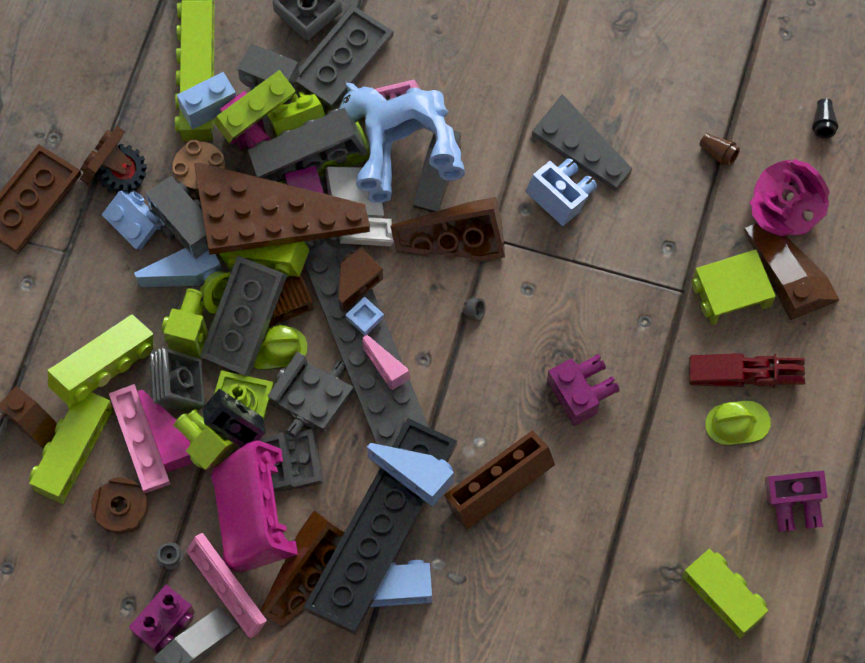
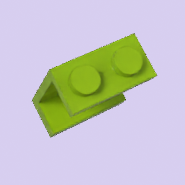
[691,250,776,325]

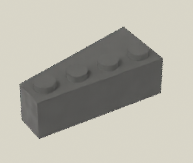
[248,108,369,182]

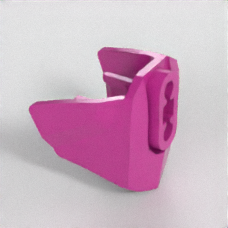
[749,159,830,236]

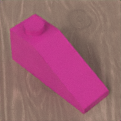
[137,389,193,473]

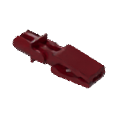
[689,353,805,388]

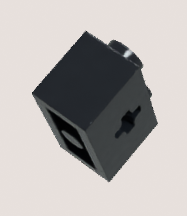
[202,388,266,448]

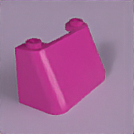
[211,440,298,573]

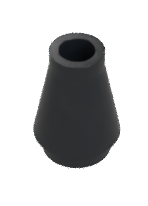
[812,98,839,138]

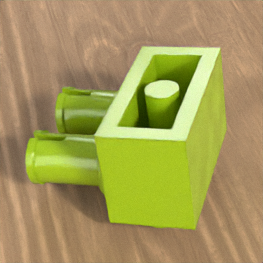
[267,92,325,138]
[161,288,208,359]
[173,409,237,470]

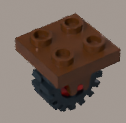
[80,126,147,194]

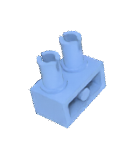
[525,159,597,226]

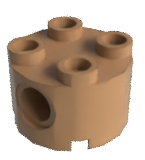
[172,140,227,202]

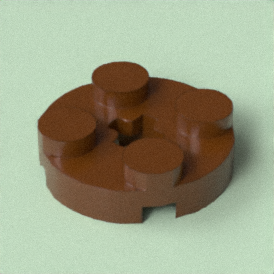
[91,477,148,534]

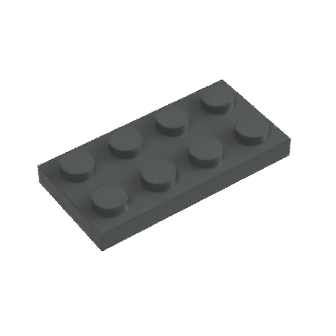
[294,5,394,109]
[200,256,287,376]

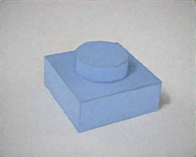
[346,297,384,336]

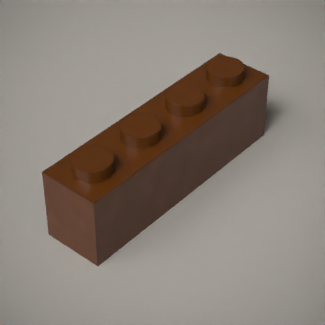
[444,430,555,529]

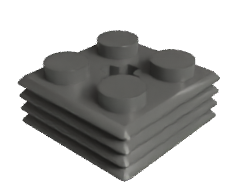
[272,0,343,41]
[149,347,204,413]

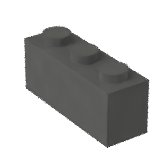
[145,176,208,259]

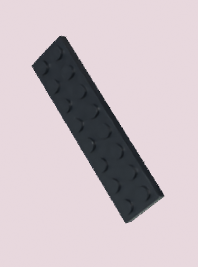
[304,418,457,635]

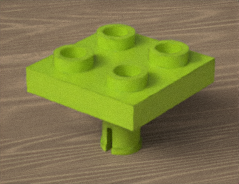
[214,370,274,421]

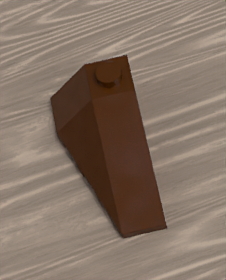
[390,197,505,262]
[744,223,839,320]
[260,510,345,627]

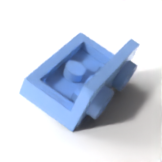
[102,191,164,249]

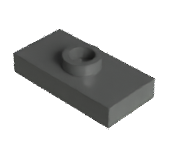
[268,352,308,409]

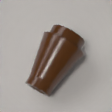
[699,133,740,166]

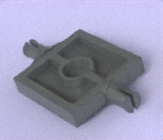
[278,360,354,438]

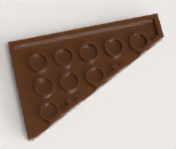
[194,163,370,255]

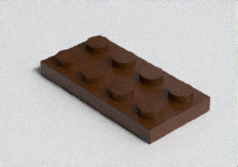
[0,144,82,254]

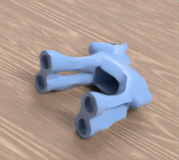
[339,82,465,203]

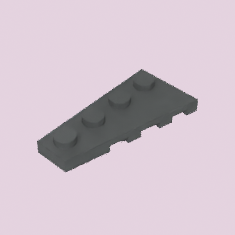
[532,94,632,191]

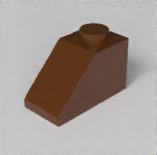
[339,247,383,313]
[0,386,57,449]

